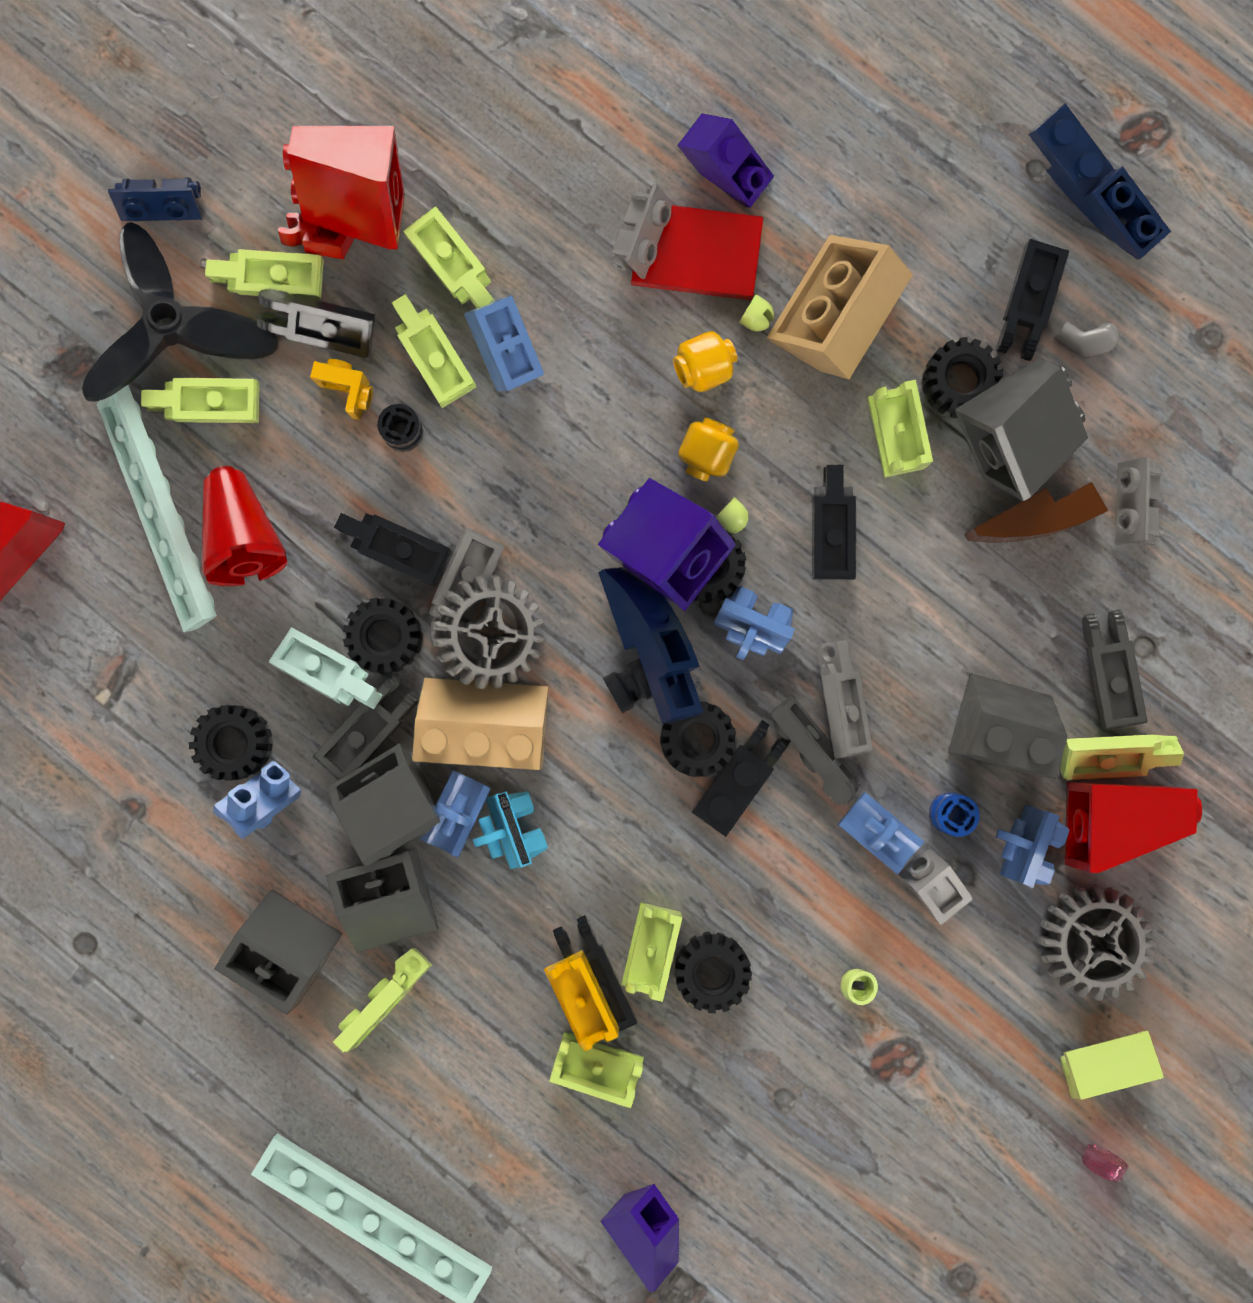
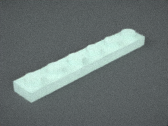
[96,385,217,632]
[251,1133,492,1303]

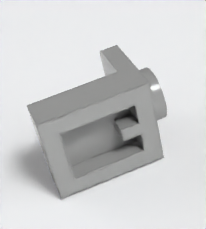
[899,849,973,925]

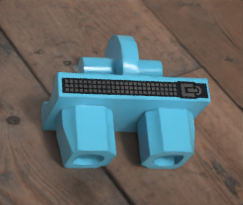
[472,791,548,869]

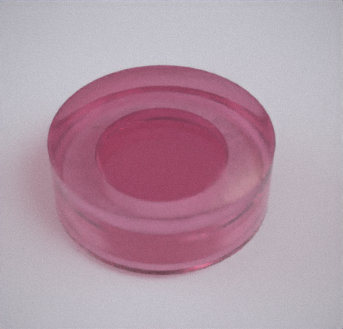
[1081,1144,1129,1182]

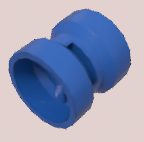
[929,793,980,837]

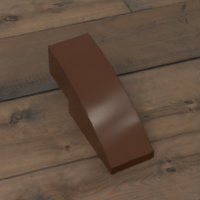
[965,482,1108,543]

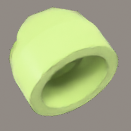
[739,294,774,332]
[716,497,749,534]
[840,969,878,1005]

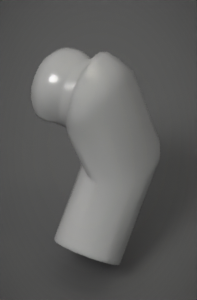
[1054,321,1119,358]

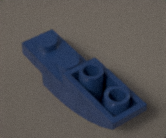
[1028,103,1171,260]
[598,567,704,724]

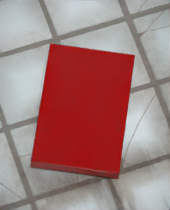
[631,205,764,301]

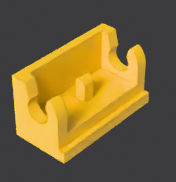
[544,950,619,1051]

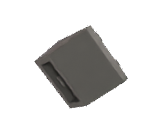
[328,743,440,867]
[326,848,439,953]
[214,889,343,1015]

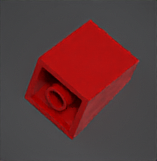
[283,126,405,250]
[0,501,65,601]
[1065,782,1203,873]

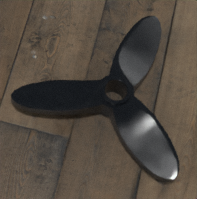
[82,222,278,402]

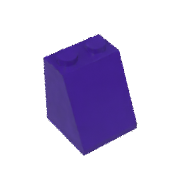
[597,478,737,612]

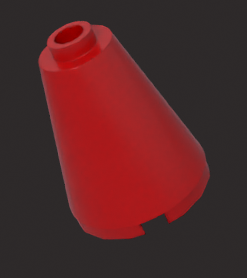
[202,466,288,586]

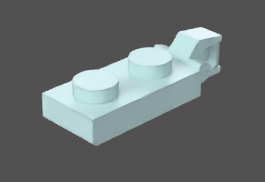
[269,627,383,709]

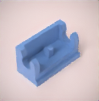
[464,295,545,391]

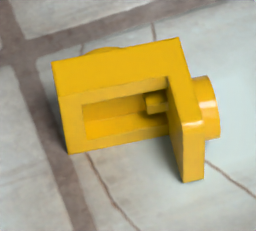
[310,359,373,420]

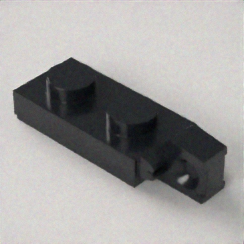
[812,465,856,580]
[334,513,452,587]

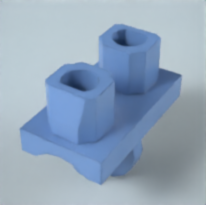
[713,586,795,661]
[213,761,301,839]
[420,770,492,858]
[837,792,924,874]
[995,805,1069,888]

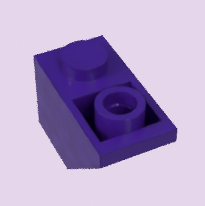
[677,113,774,208]
[600,1184,679,1292]

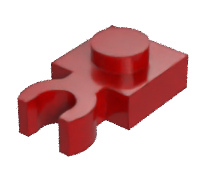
[278,213,355,260]

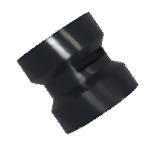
[377,404,423,452]
[603,658,653,714]

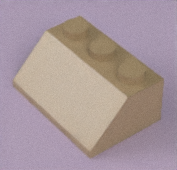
[767,235,913,379]
[412,678,549,770]

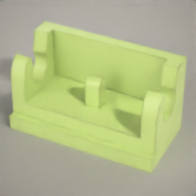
[867,380,933,477]
[621,902,683,1002]
[549,1031,644,1108]
[1060,1031,1164,1100]

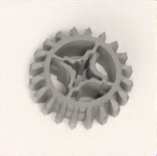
[431,575,545,689]
[1037,884,1157,1001]

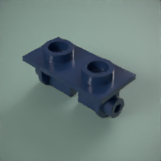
[108,177,202,221]

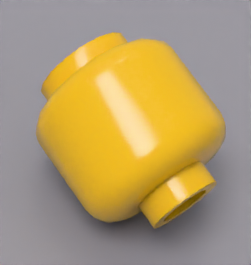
[673,331,738,392]
[678,417,739,482]

